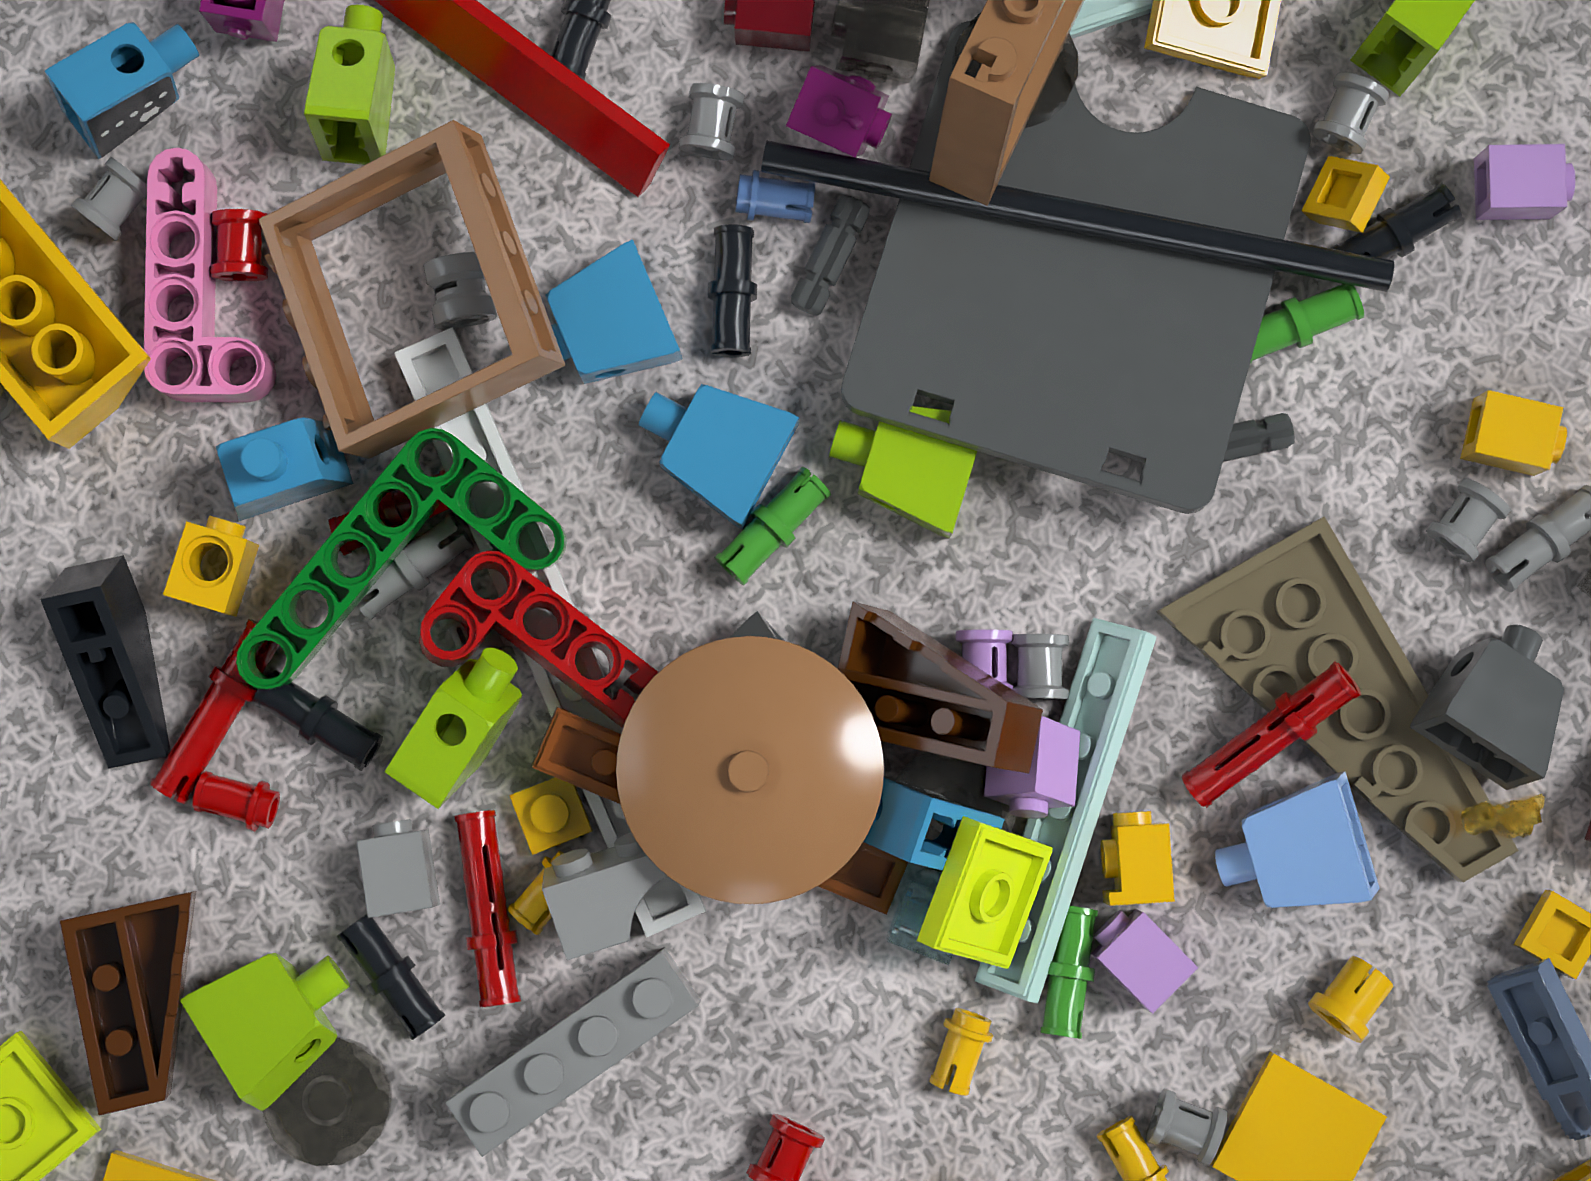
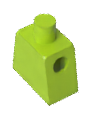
[1350,0,1475,96]
[304,4,395,165]
[829,406,977,538]
[384,648,523,809]
[180,953,350,1111]

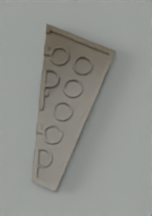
[1156,516,1519,882]

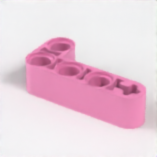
[144,147,277,403]

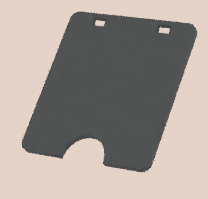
[841,21,1311,514]

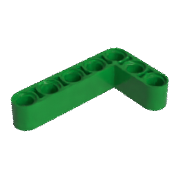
[236,428,567,689]

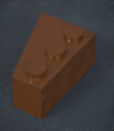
[838,601,1043,774]
[60,891,196,1116]

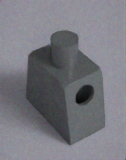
[1410,625,1564,790]

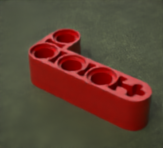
[419,551,659,728]

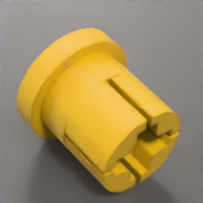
[1308,956,1394,1043]

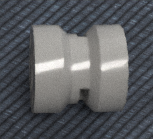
[423,252,497,330]

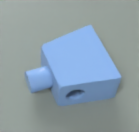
[1215,771,1380,908]

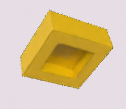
[1301,156,1390,233]
[509,777,593,855]
[1513,890,1591,979]

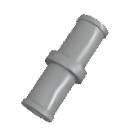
[1485,485,1591,592]
[359,513,474,620]

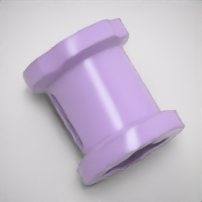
[956,630,1013,689]

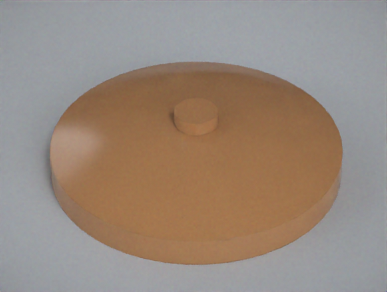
[616,636,884,904]

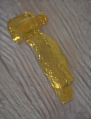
[1461,794,1545,839]

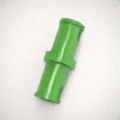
[1250,284,1364,363]
[714,466,831,585]
[1040,906,1098,1039]

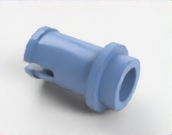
[735,170,815,223]

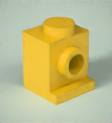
[1100,811,1175,906]

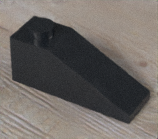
[40,555,171,769]

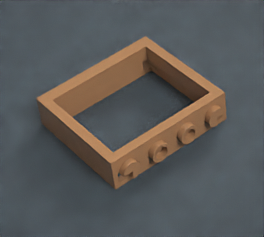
[929,0,1085,206]
[259,120,566,459]

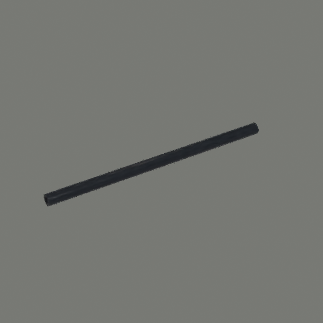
[761,140,1394,292]

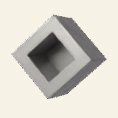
[357,819,440,918]

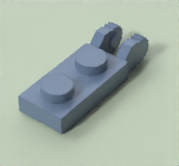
[1487,958,1591,1141]

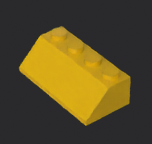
[0,179,151,449]

